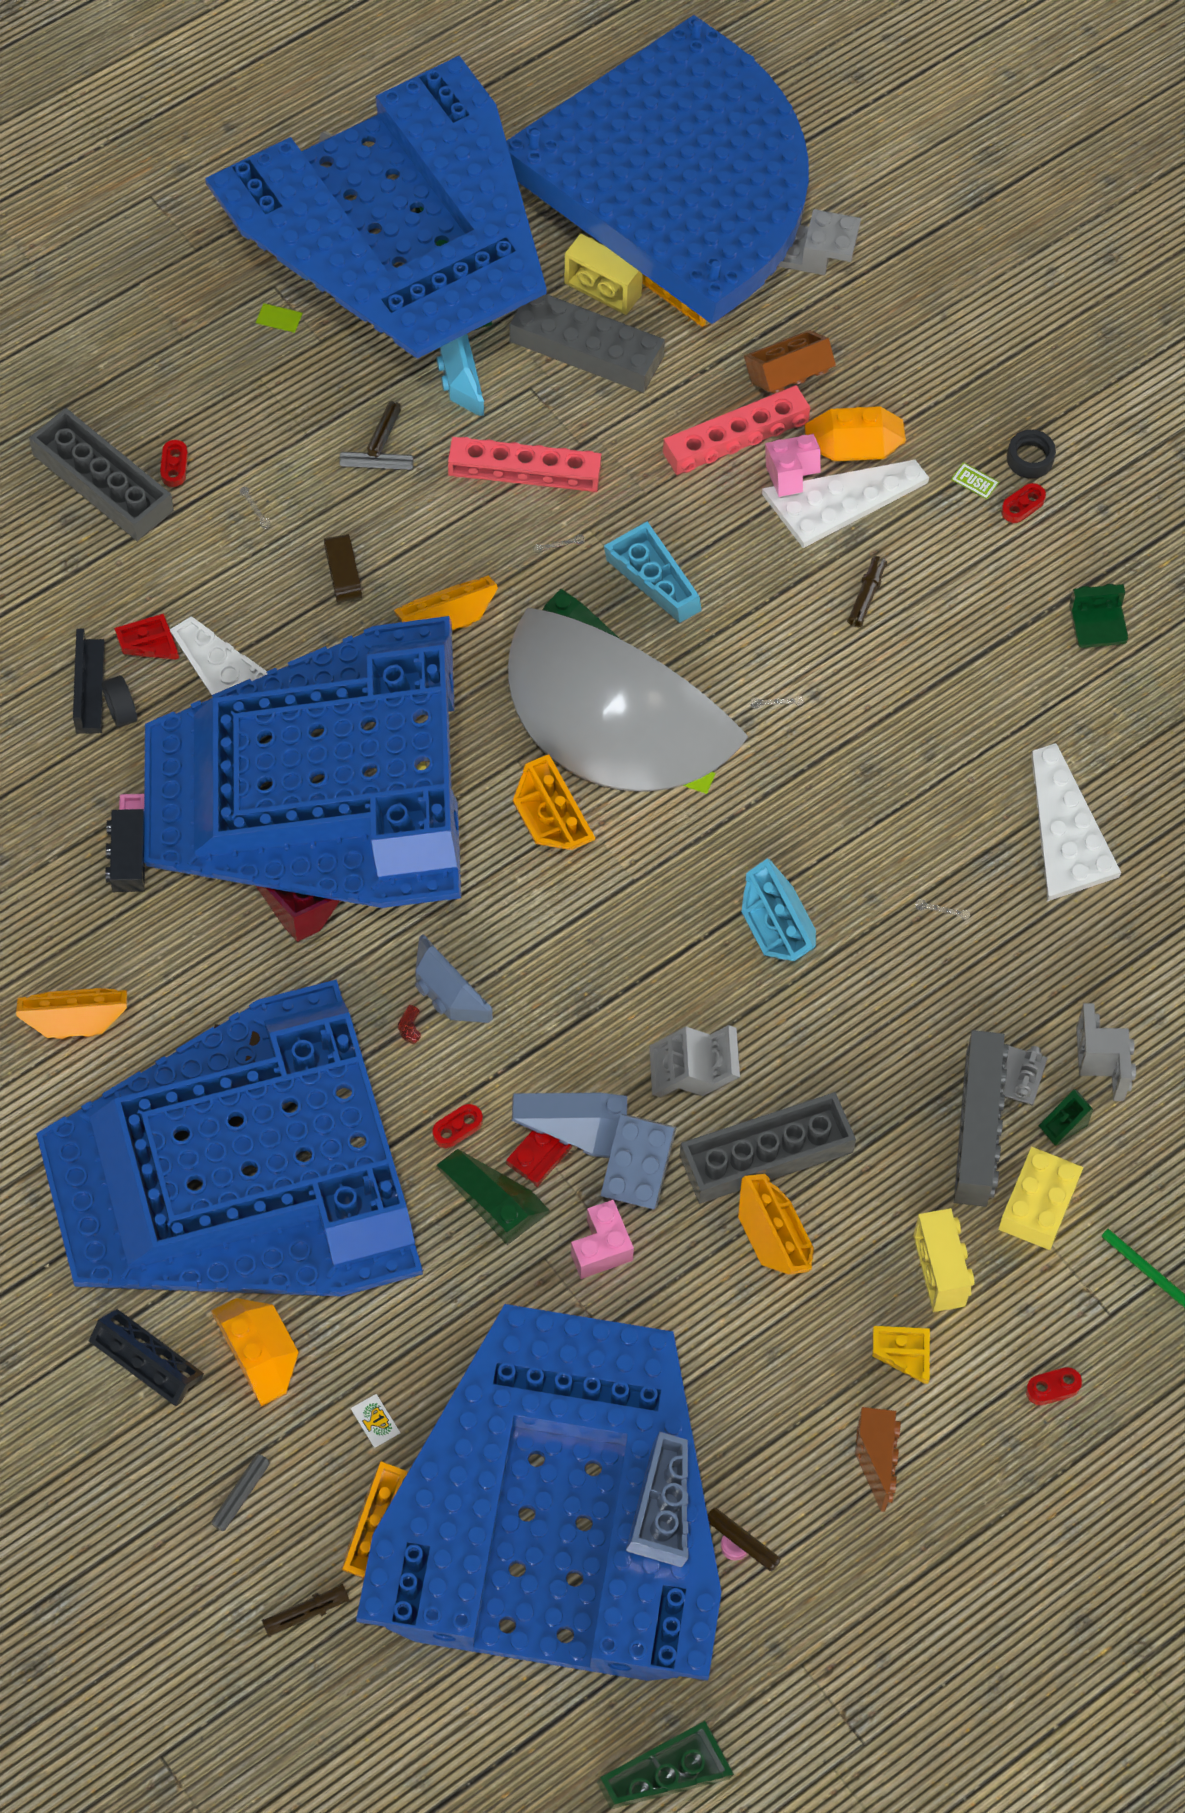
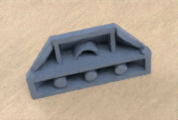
[415,934,493,1023]

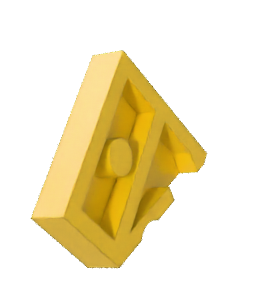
[872,1326,930,1384]

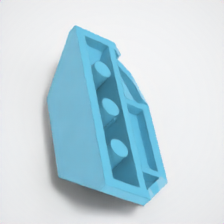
[436,334,484,416]
[741,858,816,961]

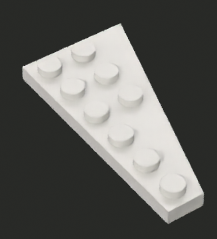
[762,460,929,548]
[170,616,267,740]
[1031,743,1121,901]

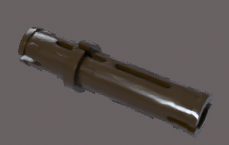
[847,556,887,628]
[261,1584,350,1637]

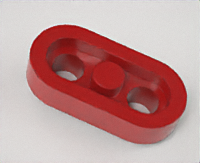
[160,440,188,487]
[1001,483,1046,523]
[432,1104,483,1148]
[1026,1367,1082,1405]

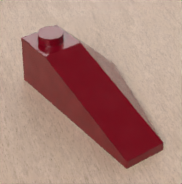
[256,886,340,942]

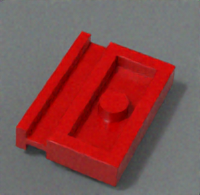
[506,1130,572,1187]

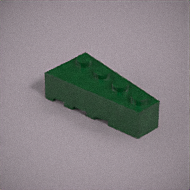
[597,1721,734,1809]

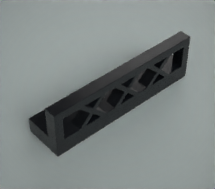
[73,628,105,734]
[89,1309,204,1406]

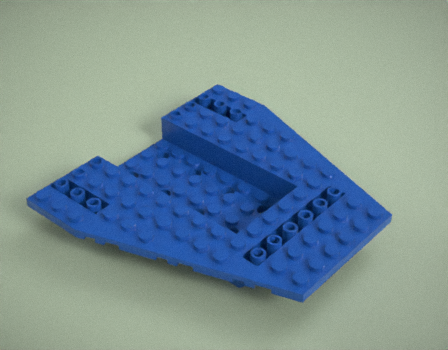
[205,56,547,359]
[144,616,461,908]
[36,979,423,1296]
[356,1304,722,1681]

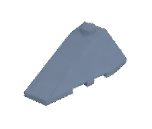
[512,1093,627,1158]

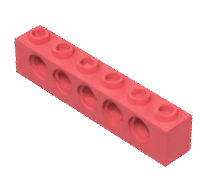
[663,385,810,475]
[448,437,602,492]

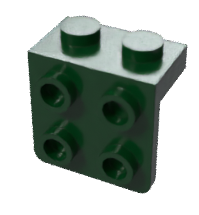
[1069,584,1128,648]

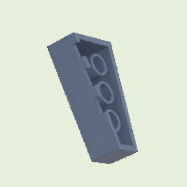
[626,1431,688,1567]

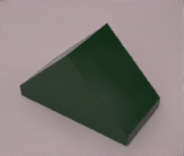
[1038,1089,1093,1146]

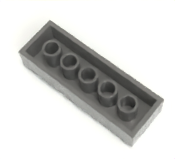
[510,294,665,393]
[29,408,174,542]
[953,1030,1009,1207]
[680,1092,856,1204]

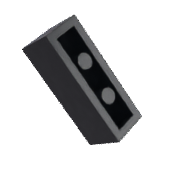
[105,809,145,893]

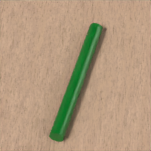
[1101,1228,1185,1308]

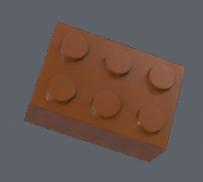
[744,330,836,393]

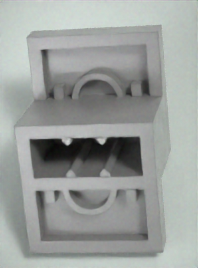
[778,209,861,275]
[1076,1003,1136,1101]
[649,1025,740,1098]

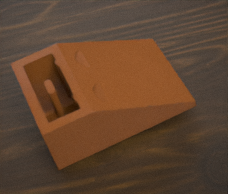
[855,1407,901,1512]

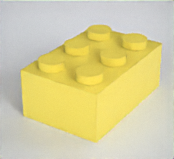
[564,233,643,315]
[998,1146,1083,1250]
[913,1208,974,1312]

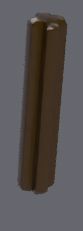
[367,401,401,458]
[707,1508,781,1571]

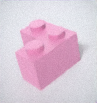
[765,434,821,497]
[571,1200,634,1279]

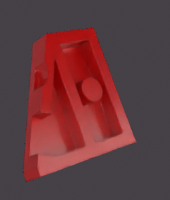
[114,613,179,660]

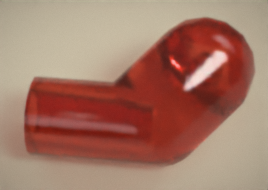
[398,1005,421,1044]

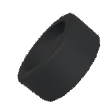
[1007,429,1056,479]
[102,675,138,728]

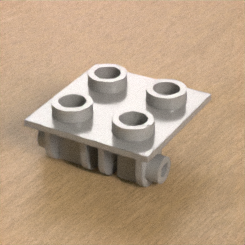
[1002,1046,1048,1105]

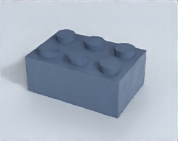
[600,1114,677,1210]

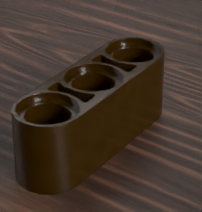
[324,534,362,603]

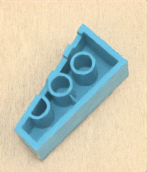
[604,521,702,623]

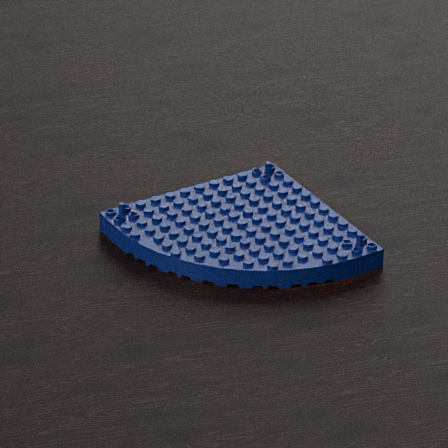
[506,15,809,324]

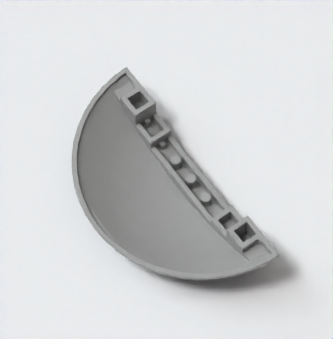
[508,608,748,791]

